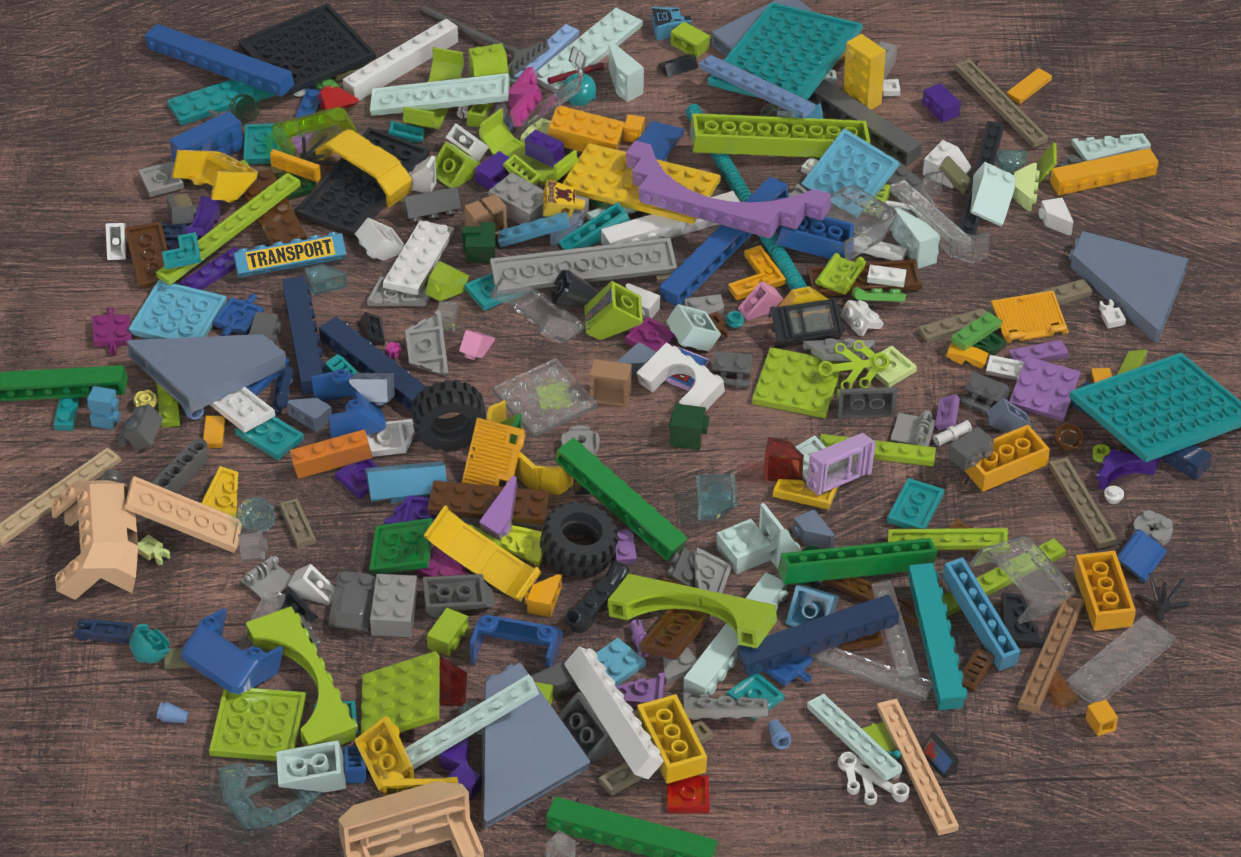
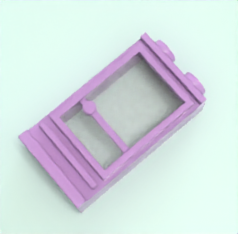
[806,433,876,496]

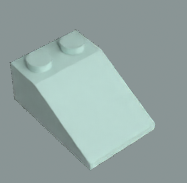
[608,41,644,102]
[970,162,1016,227]
[892,207,940,269]
[759,503,801,569]
[276,740,346,792]

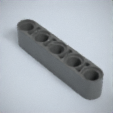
[151,439,209,493]

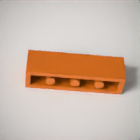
[290,429,373,479]

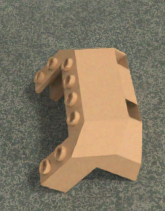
[51,480,138,600]
[338,782,484,857]

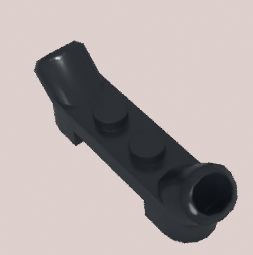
[564,561,630,633]

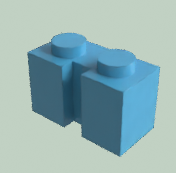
[87,386,121,430]

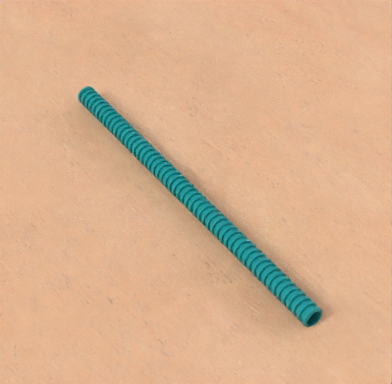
[685,104,807,290]

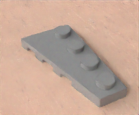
[683,692,768,720]

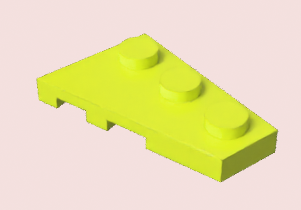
[488,525,543,567]

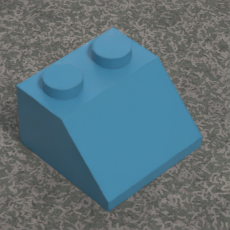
[785,585,839,627]

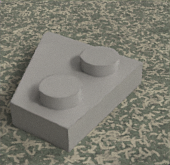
[684,294,724,315]

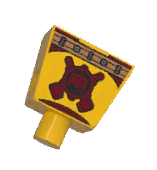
[543,180,585,218]

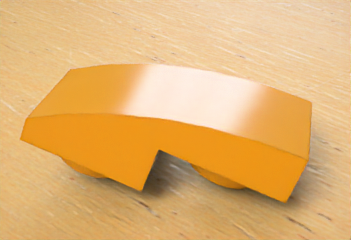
[946,343,989,369]

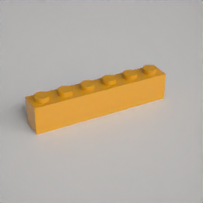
[1050,148,1158,195]

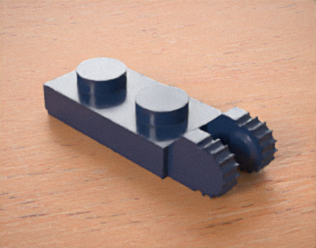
[271,366,293,415]
[74,619,134,644]

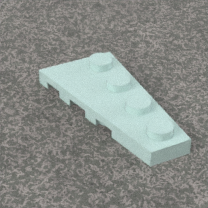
[1071,134,1151,161]

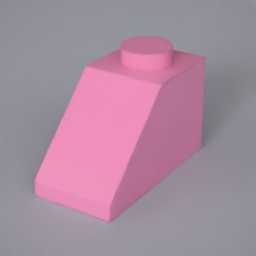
[738,281,783,320]
[459,330,495,360]

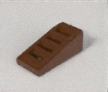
[962,648,995,692]

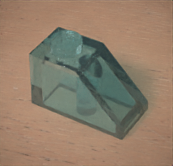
[305,264,347,296]

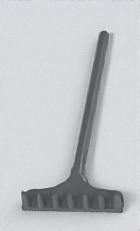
[421,6,550,76]

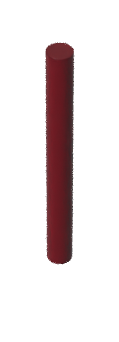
[547,62,604,84]

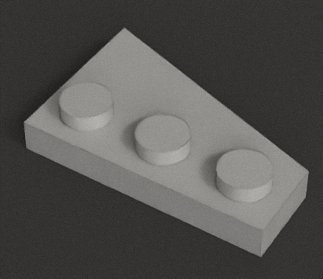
[367,276,430,306]
[694,547,732,593]

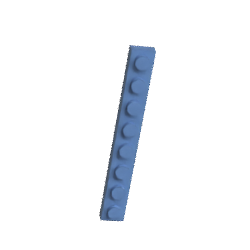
[699,55,815,118]

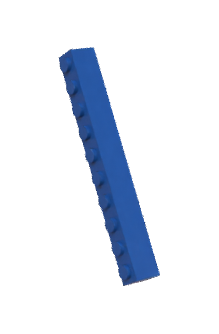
[145,24,294,97]
[660,177,789,306]

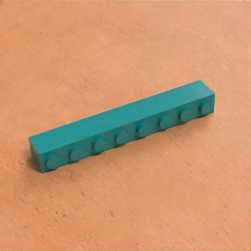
[908,563,967,710]

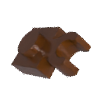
[708,312,728,341]

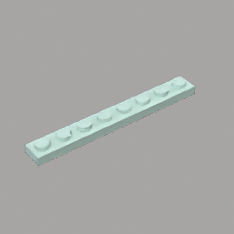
[405,674,539,769]

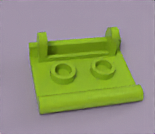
[815,253,866,294]

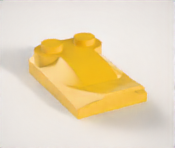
[354,716,415,792]
[383,771,458,797]

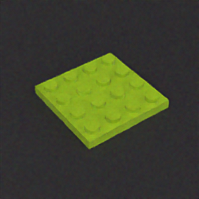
[752,347,843,419]
[361,651,440,734]
[209,688,307,761]

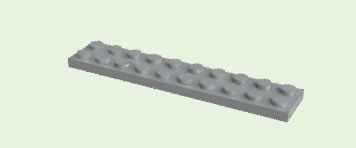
[490,238,677,293]

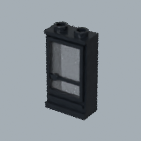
[768,298,845,348]

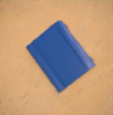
[1117,529,1167,583]

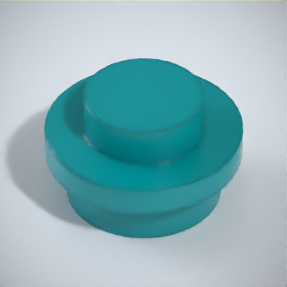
[726,311,744,328]

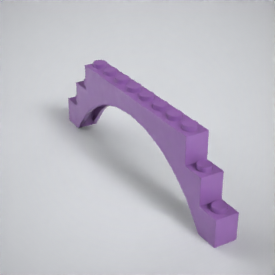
[626,140,831,238]

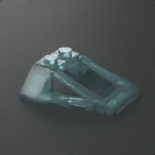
[218,764,322,829]

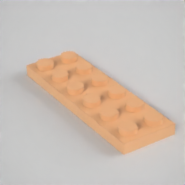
[124,476,243,553]

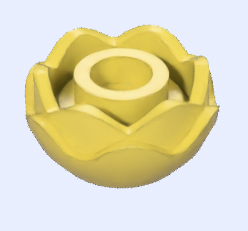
[133,390,158,408]

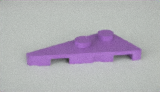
[616,673,665,707]

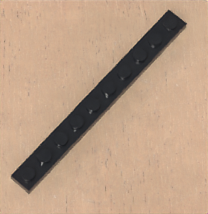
[956,121,1005,244]

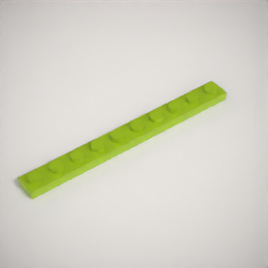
[156,173,301,286]

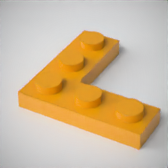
[728,245,786,300]

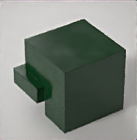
[462,222,496,263]
[669,403,710,450]

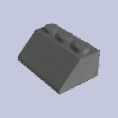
[400,187,461,222]
[836,387,897,419]
[558,692,617,763]

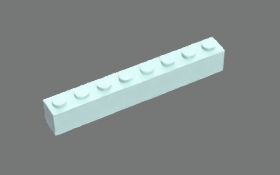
[684,573,788,697]

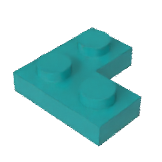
[162,232,202,269]

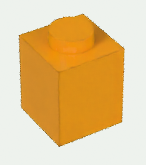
[623,115,645,143]
[1086,700,1118,737]

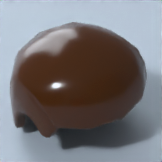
[1054,422,1084,451]

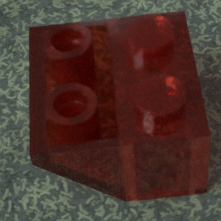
[439,655,467,706]

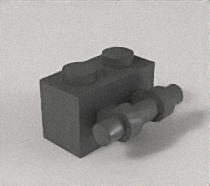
[713,351,753,389]
[961,371,1011,415]
[118,404,163,451]

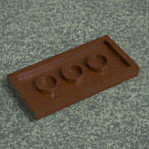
[125,221,168,289]
[639,609,710,660]

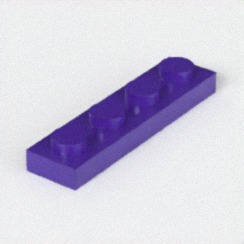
[179,247,239,290]

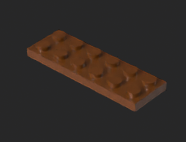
[243,169,307,246]
[807,259,922,297]
[427,480,550,525]

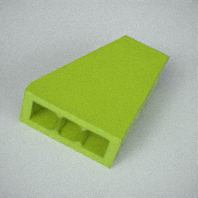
[425,261,469,301]

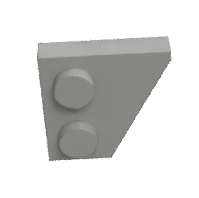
[663,647,697,684]

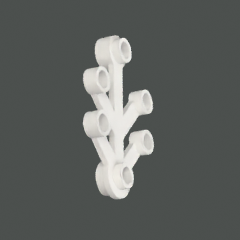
[838,752,909,805]

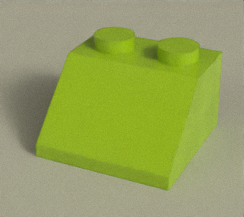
[435,142,481,188]

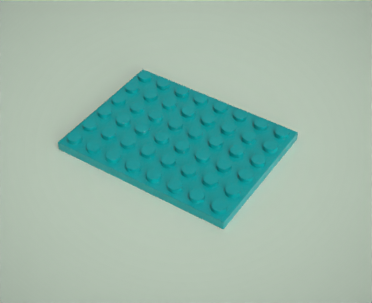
[708,2,863,100]
[1069,353,1241,463]

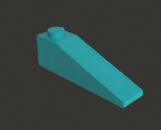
[558,202,631,250]

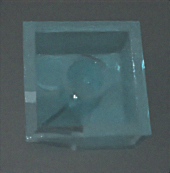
[695,474,738,520]

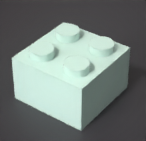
[666,304,721,351]
[716,519,771,575]

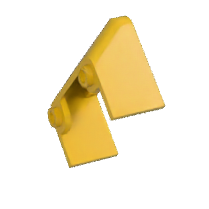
[172,150,258,202]

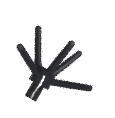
[298,136,336,182]
[1135,573,1190,620]

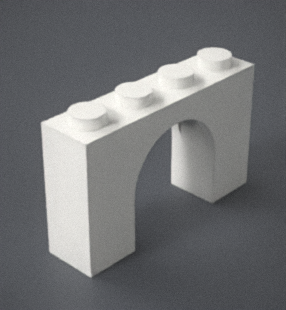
[637,342,725,410]

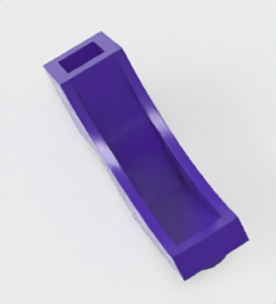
[185,196,222,241]
[1096,449,1160,490]

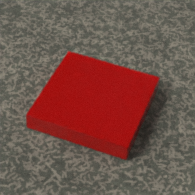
[666,775,710,814]

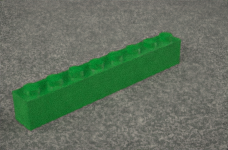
[0,365,128,401]
[554,437,688,562]
[778,538,937,585]
[547,796,718,857]

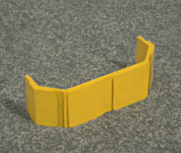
[315,129,412,208]
[487,400,573,495]
[424,505,541,602]

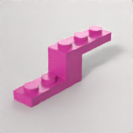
[508,67,542,127]

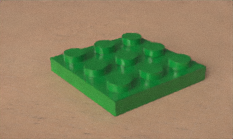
[369,518,433,575]

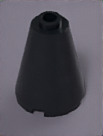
[551,270,600,308]

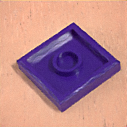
[335,459,378,499]

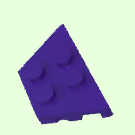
[384,496,438,525]

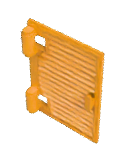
[991,291,1069,344]
[462,418,526,486]

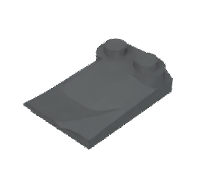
[328,571,376,632]
[422,574,495,617]

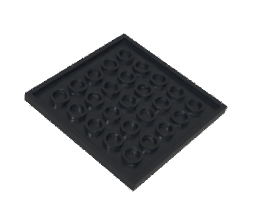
[238,3,376,97]

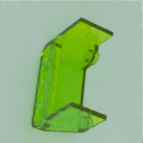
[272,107,357,156]

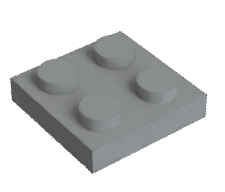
[139,161,184,197]

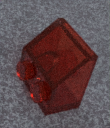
[763,437,804,482]

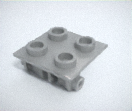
[891,410,936,447]
[240,555,292,603]

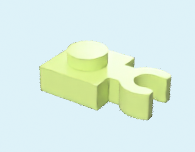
[138,534,170,565]

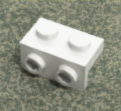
[840,300,884,336]

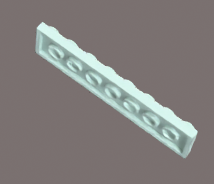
[535,8,643,95]
[370,73,510,116]

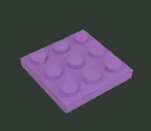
[1009,356,1081,422]

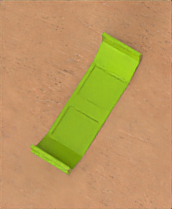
[403,47,464,130]
[479,108,578,185]

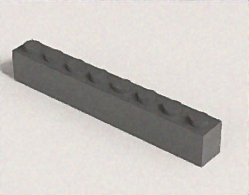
[808,79,922,166]

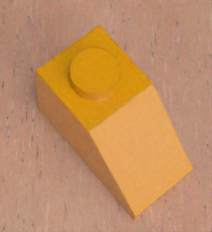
[525,574,562,618]

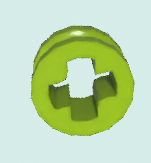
[1092,444,1110,462]

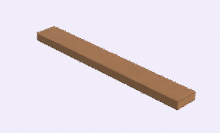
[1018,595,1084,713]

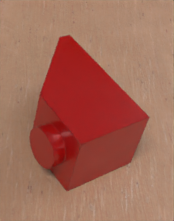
[317,85,359,114]

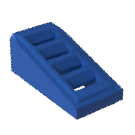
[343,746,366,784]

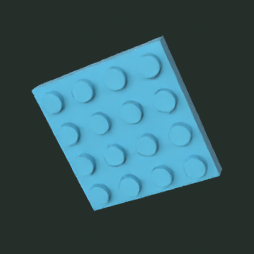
[801,129,900,220]
[129,280,227,339]

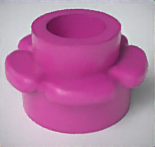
[384,342,401,359]

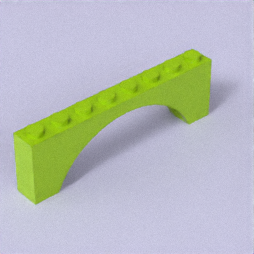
[608,574,777,648]
[246,607,358,747]

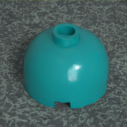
[562,73,596,106]
[129,624,171,664]

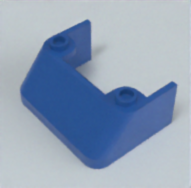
[311,369,386,439]
[181,608,283,694]
[470,615,562,669]

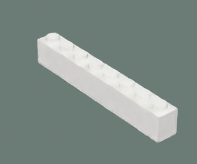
[343,19,458,101]
[601,191,740,245]
[564,646,664,779]

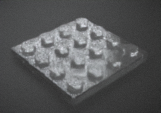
[492,358,598,438]

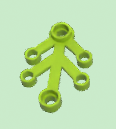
[817,340,890,389]

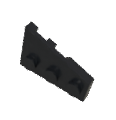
[1000,592,1045,649]

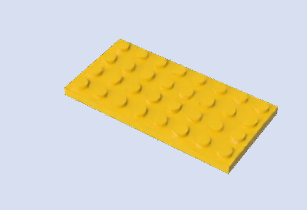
[562,143,720,225]

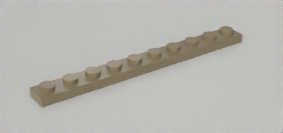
[918,279,1092,344]

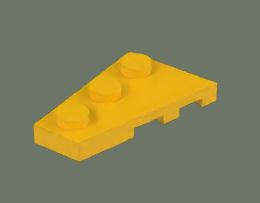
[201,466,238,517]
[773,479,839,510]

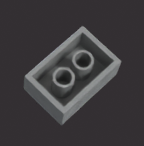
[489,173,547,224]
[370,574,418,637]

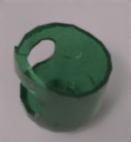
[229,94,260,121]

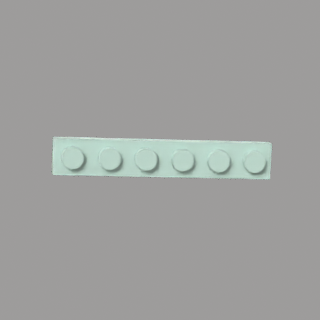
[807,694,902,781]

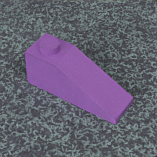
[479,476,517,541]

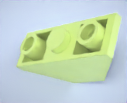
[1012,163,1040,211]

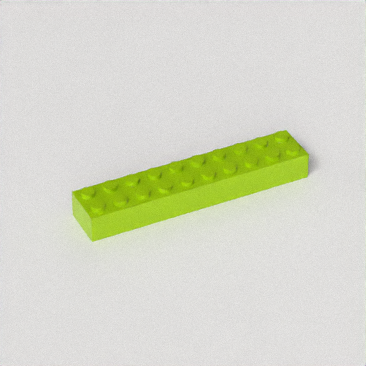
[690,113,870,158]

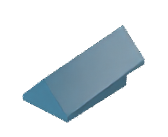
[365,461,447,503]

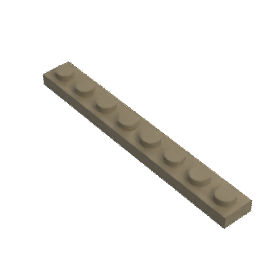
[955,59,1048,148]

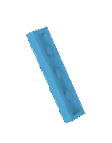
[498,212,569,247]

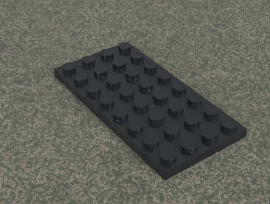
[295,127,430,239]

